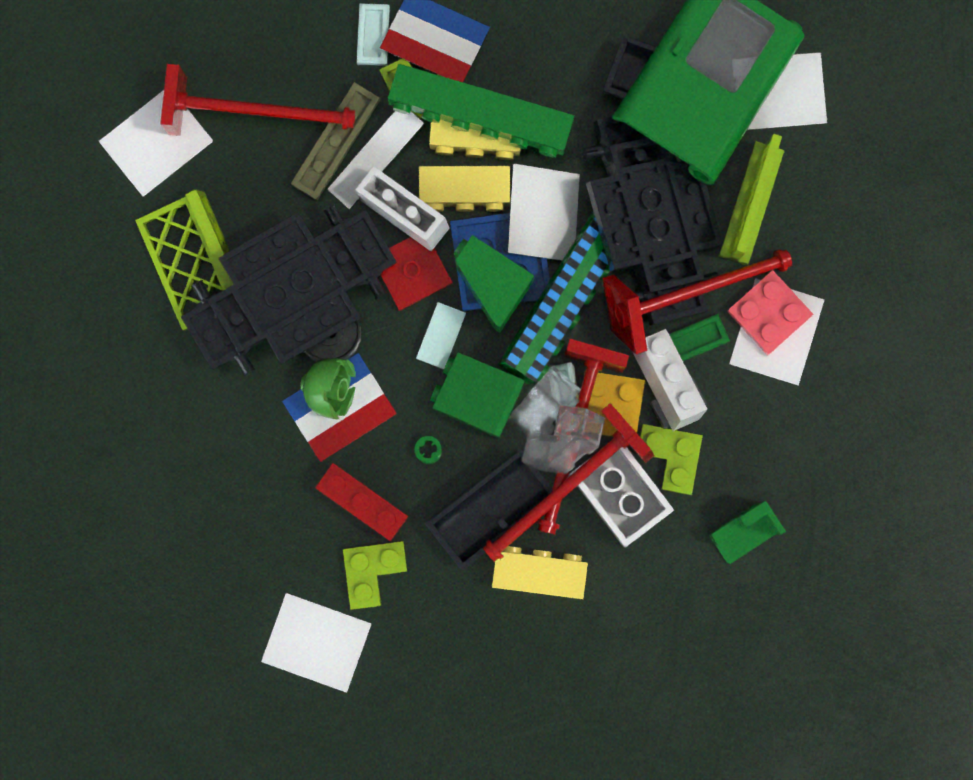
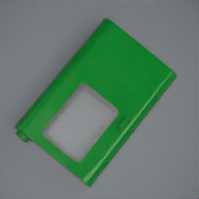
[612,0,805,185]

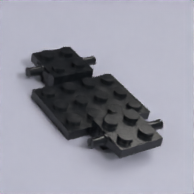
[582,117,723,326]
[181,204,397,376]

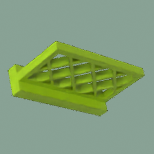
[719,134,784,265]
[135,189,233,330]

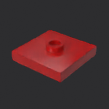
[381,237,453,311]

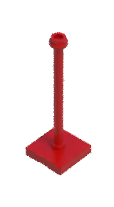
[160,64,355,136]
[602,249,792,355]
[537,339,629,535]
[483,403,655,562]

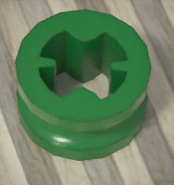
[414,436,442,464]

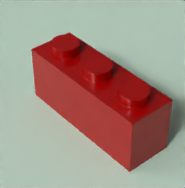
[315,463,409,541]

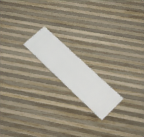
[328,111,424,209]

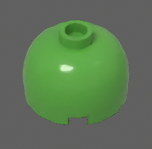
[300,358,356,420]

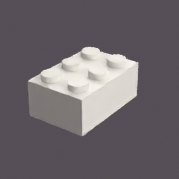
[569,447,674,547]

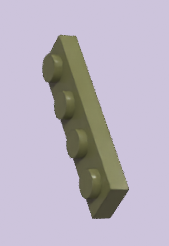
[291,82,380,201]

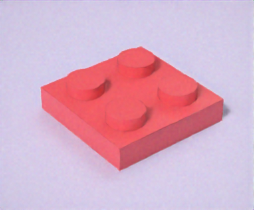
[727,270,814,356]

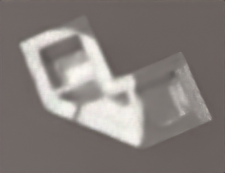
[508,365,581,443]
[522,405,605,474]

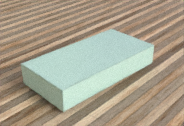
[357,3,390,66]
[416,302,466,369]

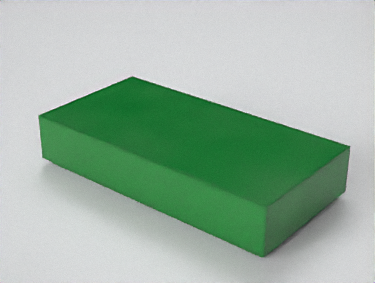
[669,314,730,361]

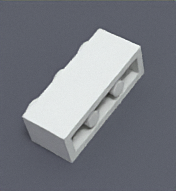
[355,167,450,251]
[632,329,707,431]

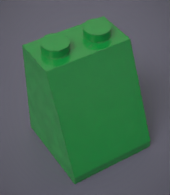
[454,235,534,333]
[430,353,525,439]

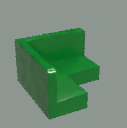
[708,501,786,564]

